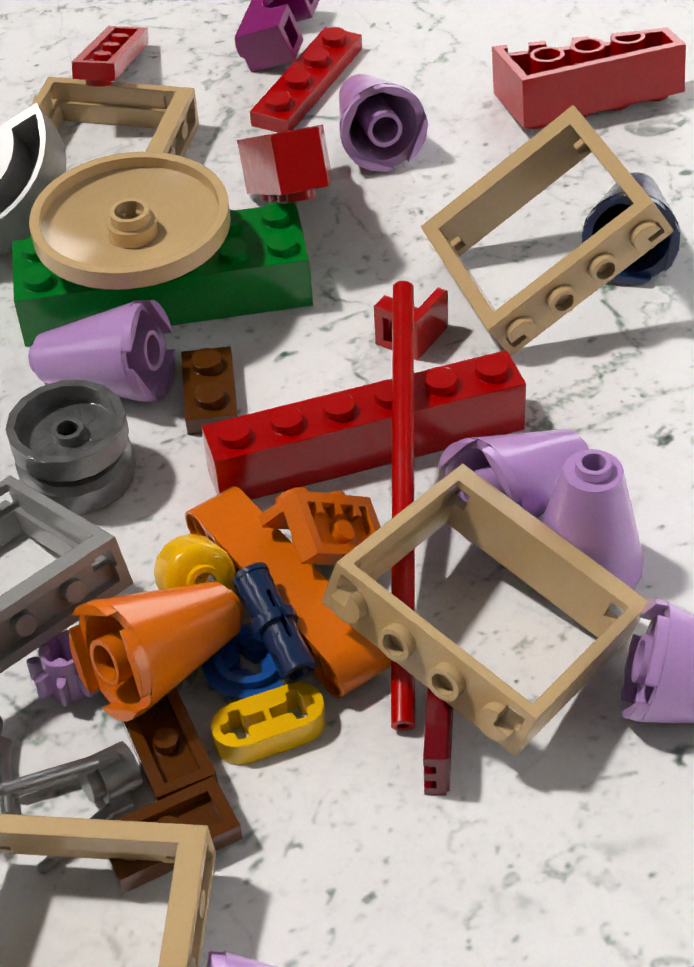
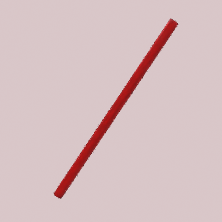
[391,281,415,731]

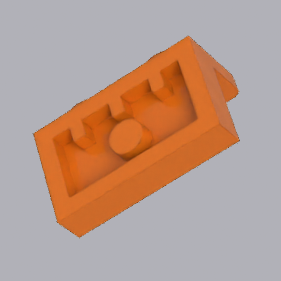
[259,487,381,565]

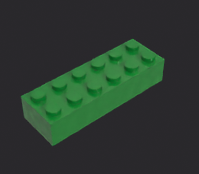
[12,202,313,346]

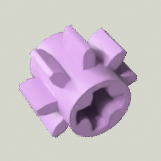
[26,630,94,706]

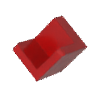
[374,287,448,361]

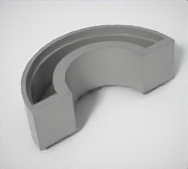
[0,103,66,254]

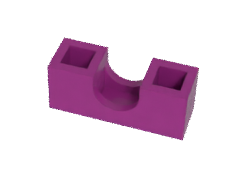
[234,0,319,72]

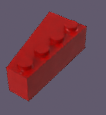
[492,27,686,129]
[237,125,332,203]

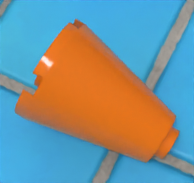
[69,581,243,721]

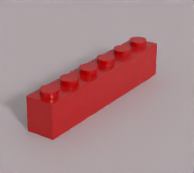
[201,350,526,500]

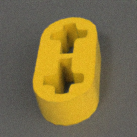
[211,682,326,765]

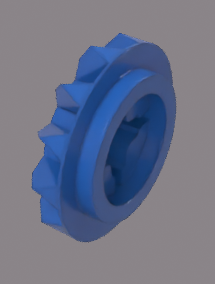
[202,623,285,703]

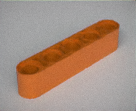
[185,486,391,699]

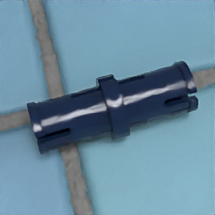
[232,562,318,684]

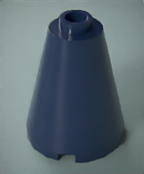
[582,172,680,285]

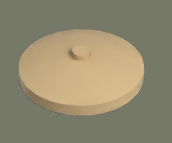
[29,152,231,290]

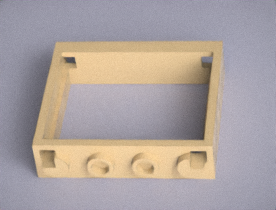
[30,77,199,157]
[420,105,674,356]
[321,463,648,757]
[0,814,216,967]

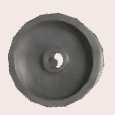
[5,380,136,515]

